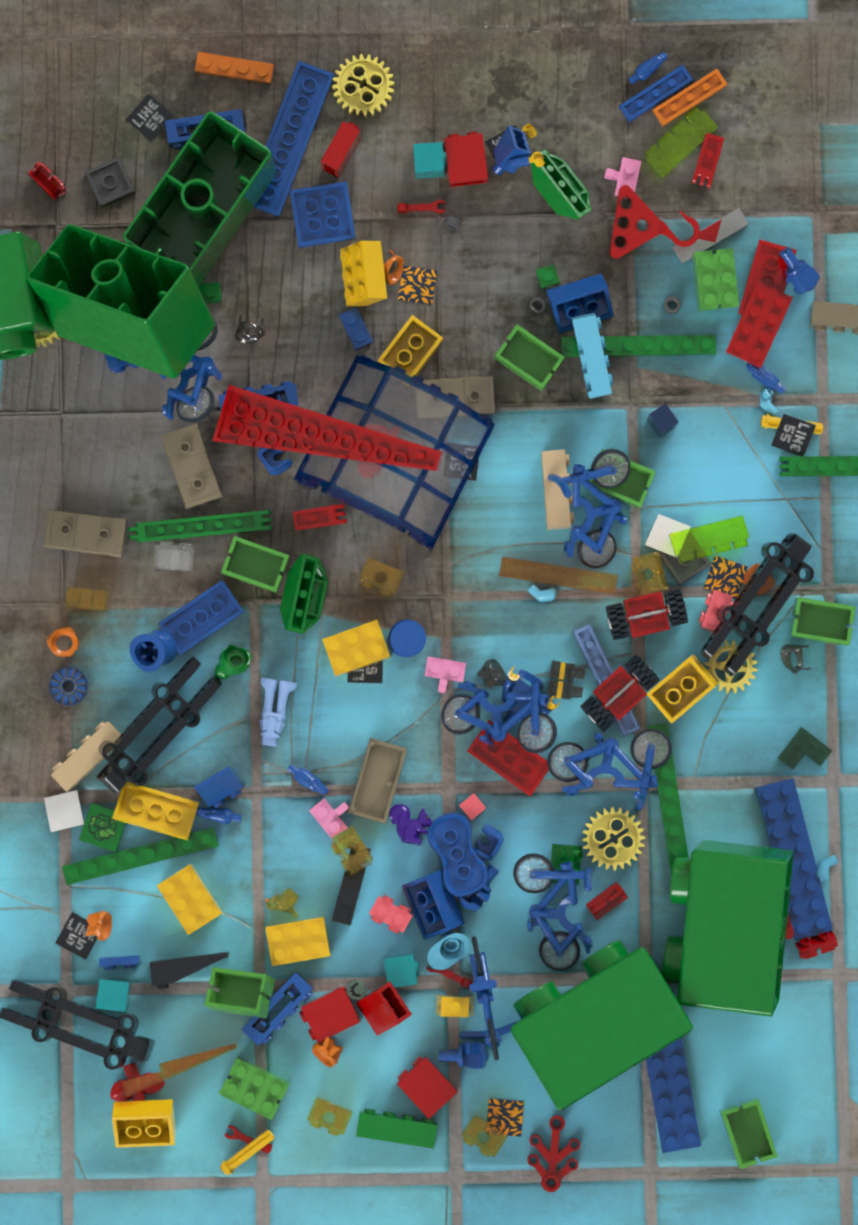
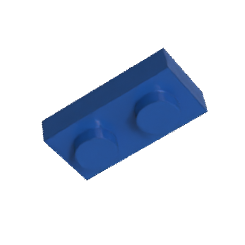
[339,307,373,351]
[99,955,141,970]

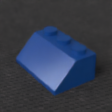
[546,273,614,334]
[402,869,465,940]

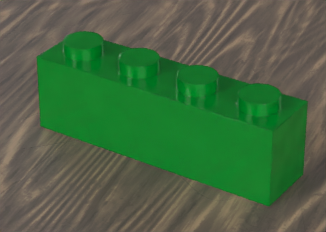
[356,1108,438,1149]

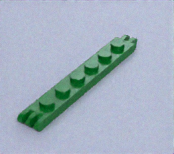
[779,456,858,477]
[128,510,272,543]

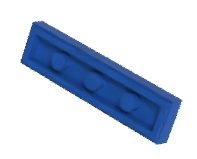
[619,65,693,123]

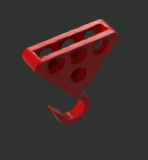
[609,185,700,259]

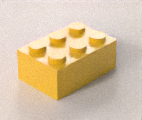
[340,241,387,306]
[377,315,443,387]
[322,620,391,677]
[647,654,719,724]
[157,864,223,935]
[265,916,331,966]
[112,1099,176,1148]

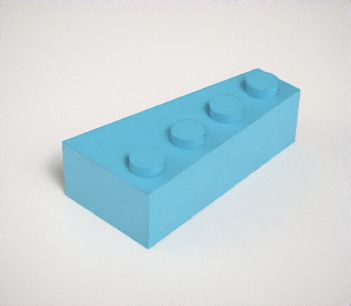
[572,313,613,399]

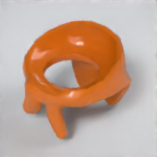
[384,249,404,285]
[742,563,775,595]
[46,627,79,658]
[85,910,112,941]
[312,1037,343,1067]

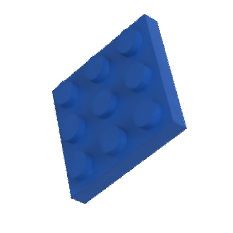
[290,181,356,248]

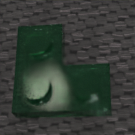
[777,727,832,770]

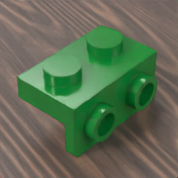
[551,844,583,885]

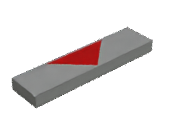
[672,208,749,264]

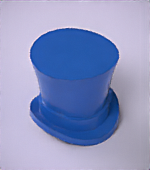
[388,619,426,657]
[130,630,176,672]

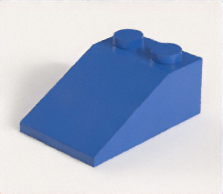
[194,766,244,808]

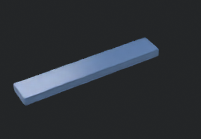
[573,623,641,737]

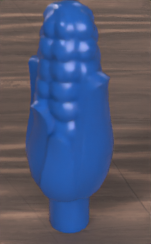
[628,52,668,85]
[746,363,786,394]
[287,764,328,795]
[196,808,242,824]

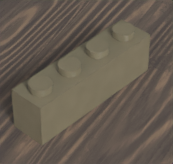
[809,301,858,335]

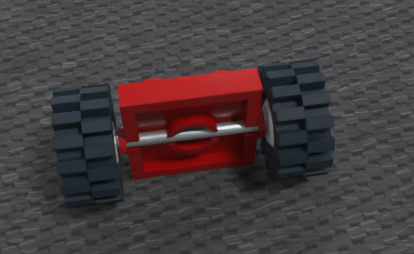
[606,589,688,640]
[580,655,659,732]

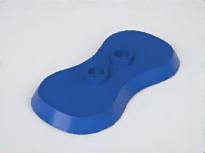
[427,812,488,897]

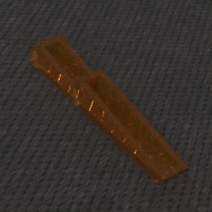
[499,557,618,595]
[122,1043,237,1097]

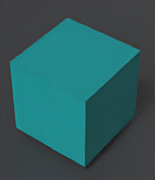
[413,142,447,179]
[384,953,419,988]
[96,979,132,1014]

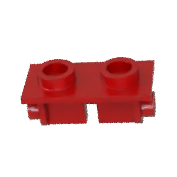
[27,161,66,200]
[586,882,628,920]
[795,931,838,960]

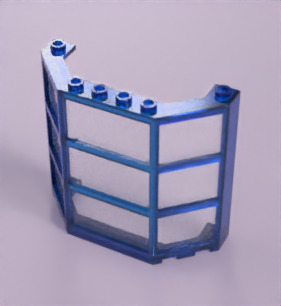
[293,355,495,550]

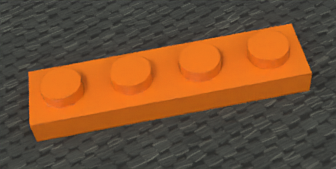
[195,52,274,84]
[652,69,728,127]

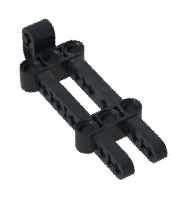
[700,533,814,676]
[97,656,222,793]
[0,979,155,1070]

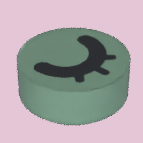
[347,980,366,1000]

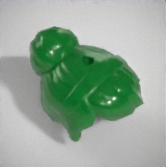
[214,644,252,680]

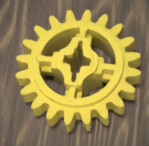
[704,640,758,694]

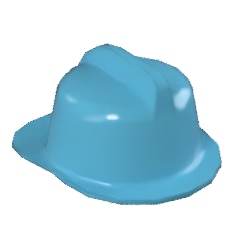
[427,931,471,970]

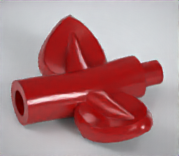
[110,1063,165,1102]

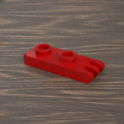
[691,133,725,188]
[292,504,347,531]

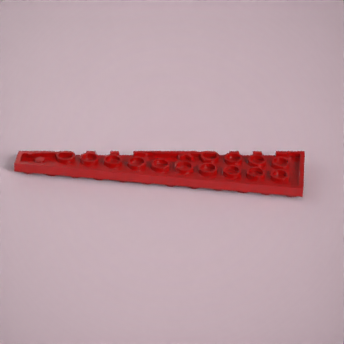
[212,385,444,471]

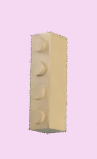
[541,449,574,530]
[51,721,121,792]

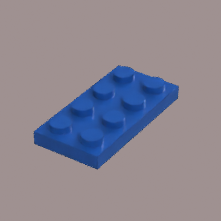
[158,580,244,656]

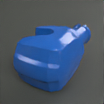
[780,247,820,294]
[257,447,293,475]
[473,824,504,862]
[456,864,499,912]
[439,1041,489,1069]

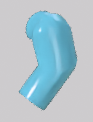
[760,388,779,417]
[528,584,558,602]
[816,855,838,882]

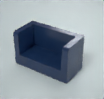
[647,404,679,438]

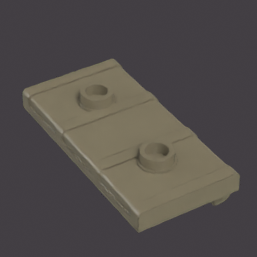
[415,376,495,419]
[160,424,223,510]
[44,509,127,558]
[348,738,407,824]

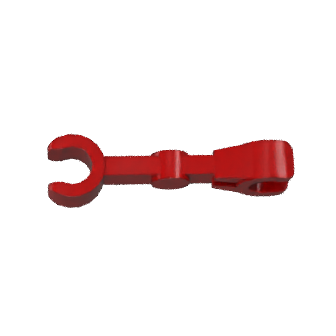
[397,200,445,214]
[426,967,473,989]
[224,1125,272,1153]

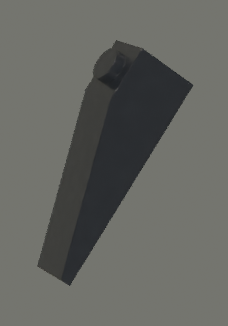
[331,844,371,926]
[150,952,229,989]

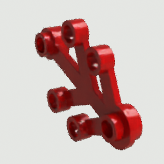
[527,1115,580,1192]

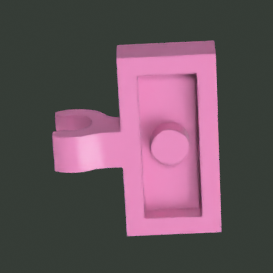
[604,157,641,199]
[425,657,466,693]
[309,798,349,841]

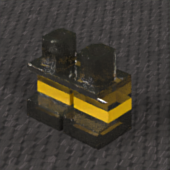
[547,660,586,700]

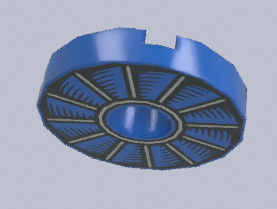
[49,667,88,706]

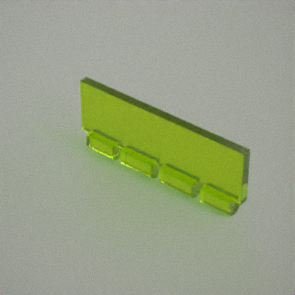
[644,107,718,179]
[669,515,749,563]

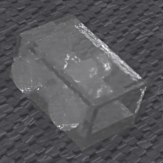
[154,542,196,572]

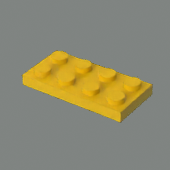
[113,782,199,841]

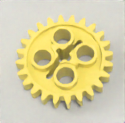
[332,54,395,117]
[582,807,645,871]

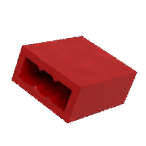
[320,121,361,179]
[444,131,488,187]
[356,982,412,1036]
[299,985,361,1043]
[397,1056,458,1119]

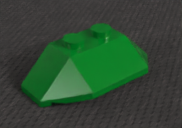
[531,150,592,220]
[280,554,328,634]

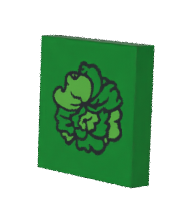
[79,803,126,852]

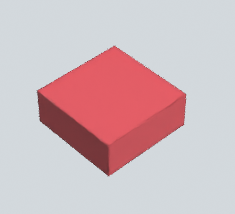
[459,793,486,820]

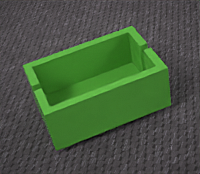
[692,248,739,312]
[494,325,565,392]
[589,449,656,509]
[221,536,290,594]
[789,597,856,646]
[204,967,275,1018]
[219,1057,290,1120]
[719,1098,778,1169]

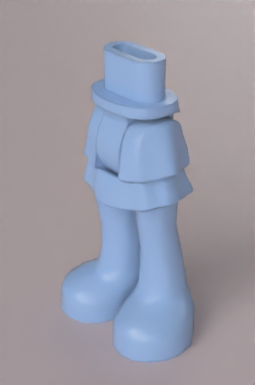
[260,677,297,747]

